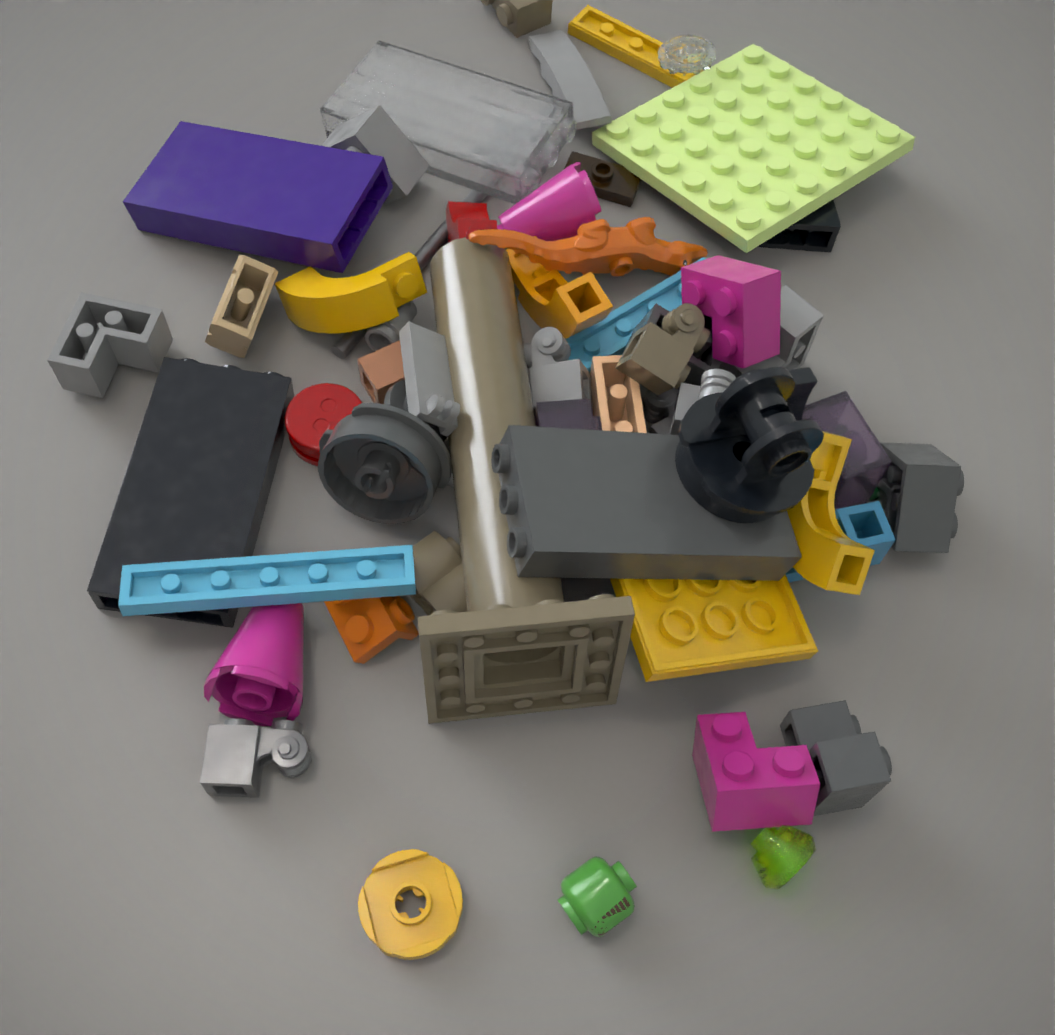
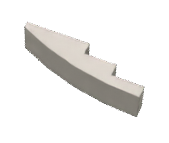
[529,30,611,130]

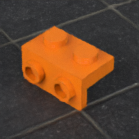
[324,596,419,664]

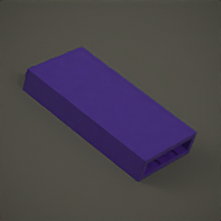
[123,121,393,273]

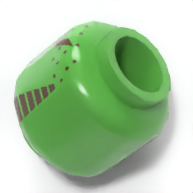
[558,856,637,937]

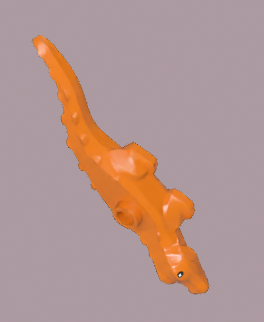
[468,217,708,276]

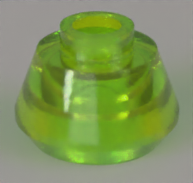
[750,825,816,890]

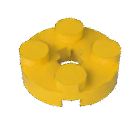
[358,849,463,960]

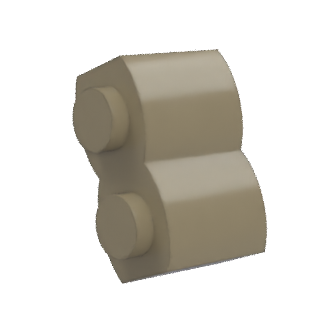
[409,531,467,615]

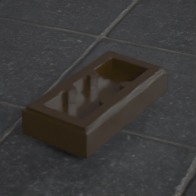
[564,151,642,207]

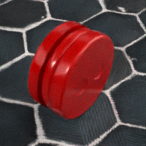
[285,383,362,466]

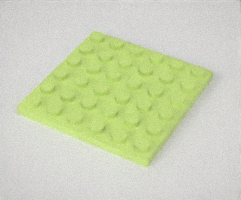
[592,44,915,253]

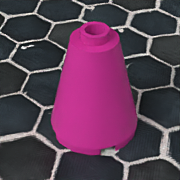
[497,162,602,241]
[204,603,304,726]

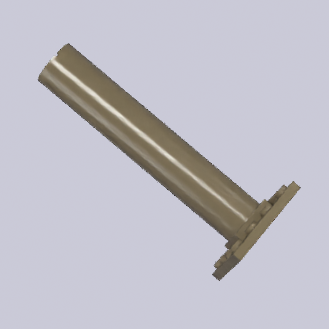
[417,237,635,724]

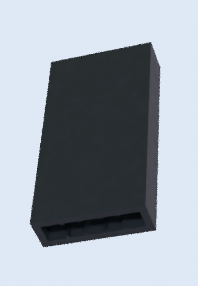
[87,357,294,628]

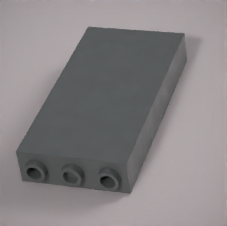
[491,425,802,581]

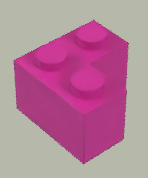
[681,255,781,369]
[692,712,820,832]

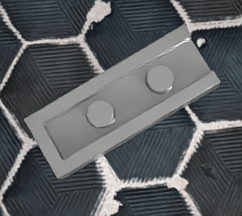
[399,321,460,437]

